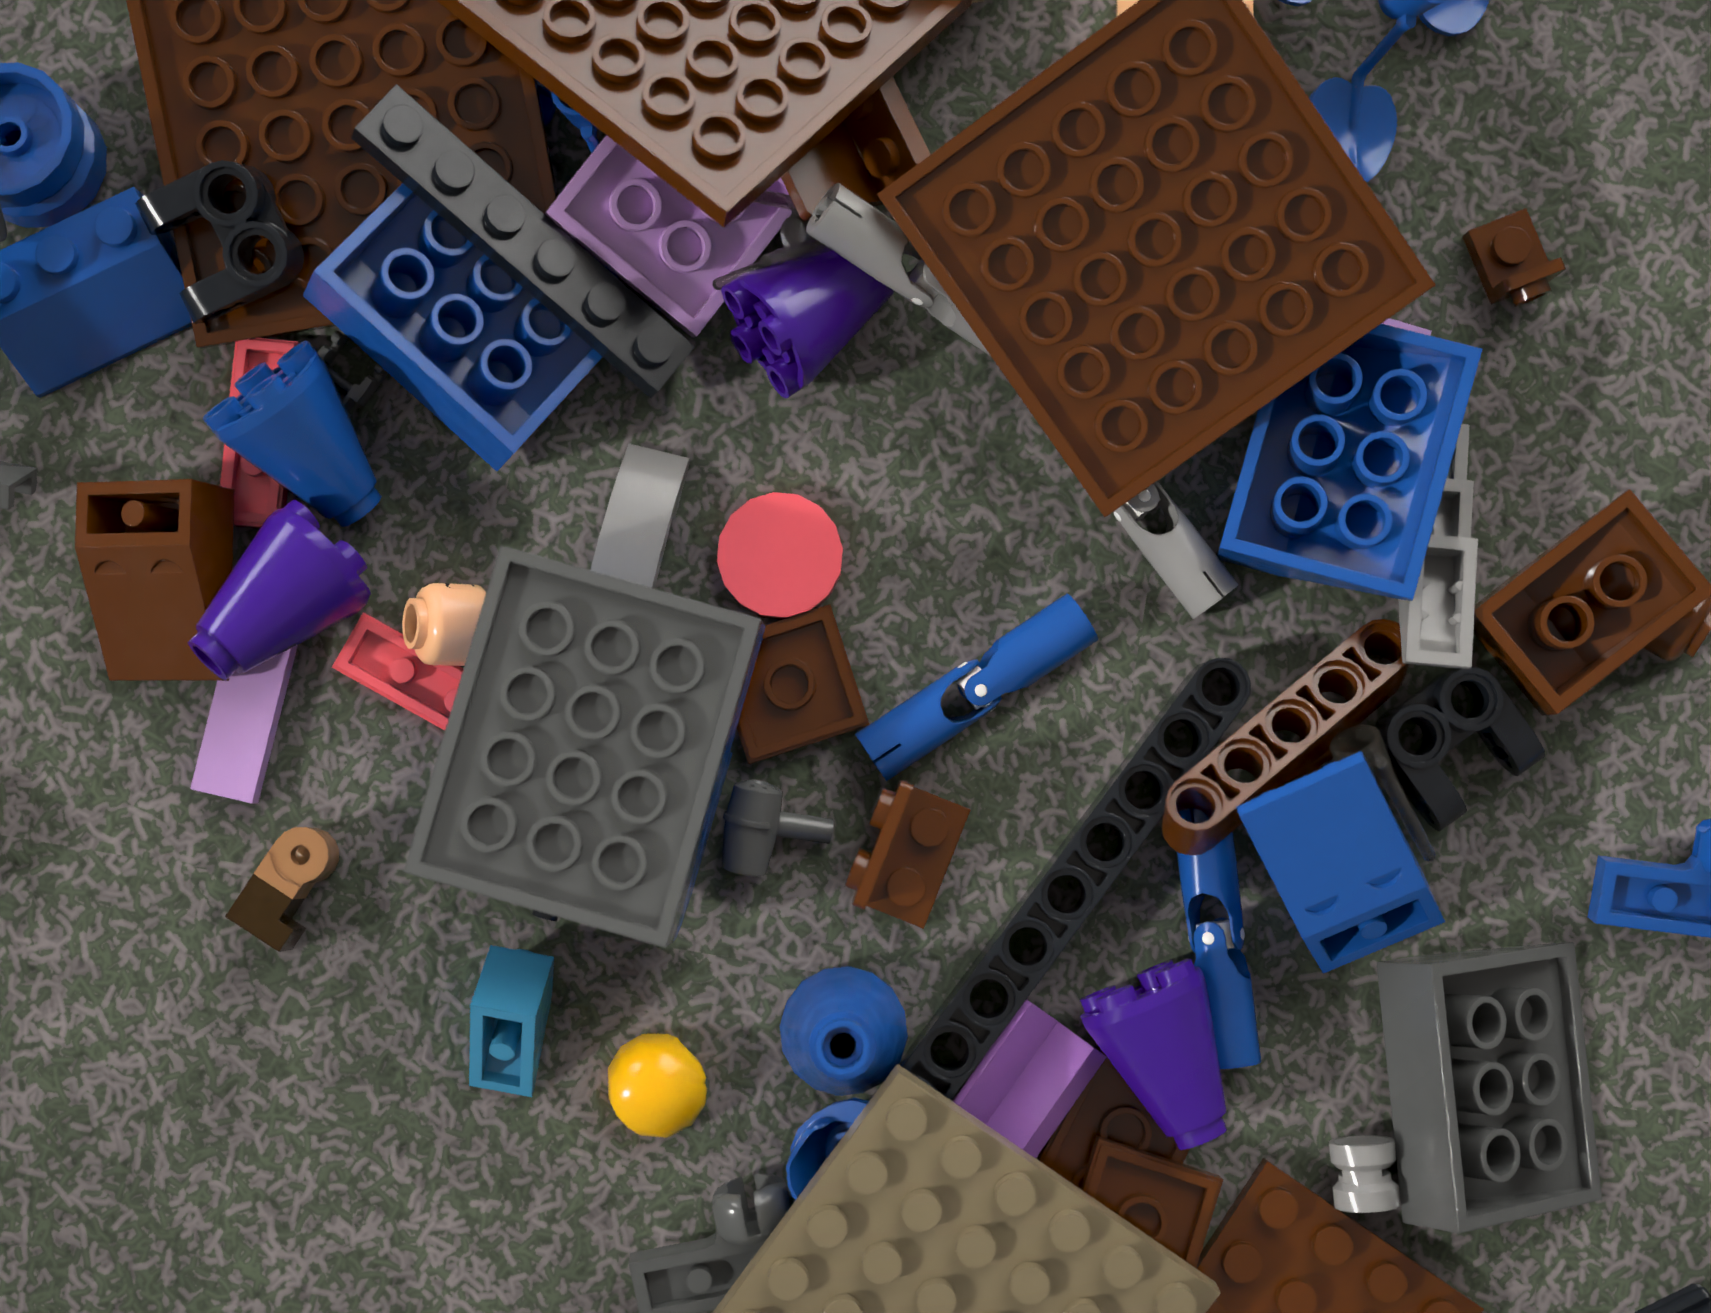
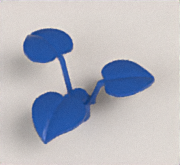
[1278,0,1489,182]

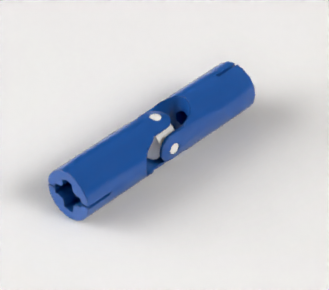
[855,594,1099,781]
[1177,808,1262,1069]

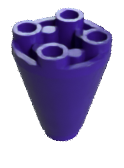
[721,250,894,399]
[188,500,371,680]
[1080,959,1227,1150]

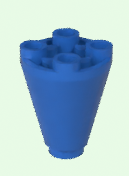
[203,341,381,527]
[780,966,908,1096]

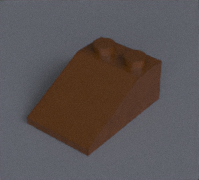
[1473,489,1711,716]

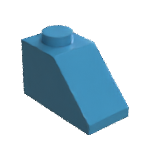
[469,945,554,1097]

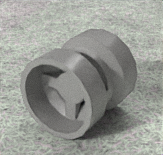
[1329,1135,1400,1213]

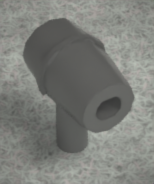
[722,780,834,876]

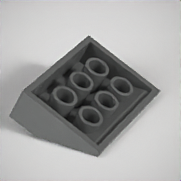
[1376,942,1602,1234]

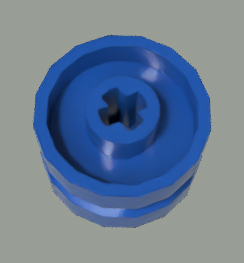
[0,62,107,228]

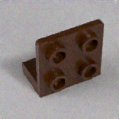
[781,76,931,221]
[845,780,971,929]

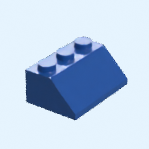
[0,187,192,398]

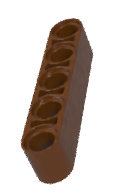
[1162,619,1409,856]

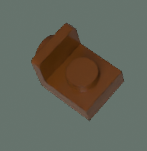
[1462,208,1566,307]

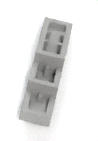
[1398,424,1478,669]

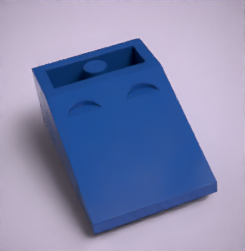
[1236,751,1445,974]

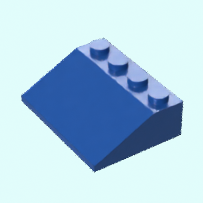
[303,183,602,471]
[1217,323,1482,601]

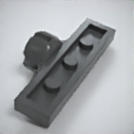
[628,1173,791,1313]

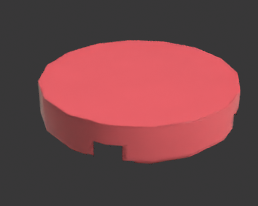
[717,492,843,619]

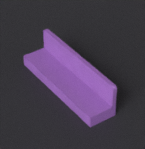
[953,1000,1106,1158]

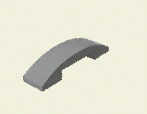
[590,444,690,589]

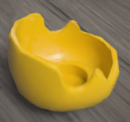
[608,1034,707,1138]

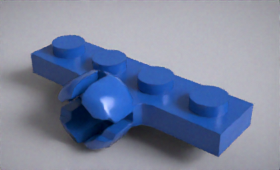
[1588,819,1711,938]

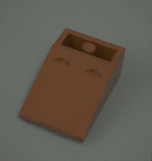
[75,479,235,681]

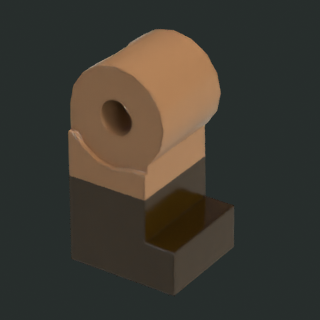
[225,827,339,952]

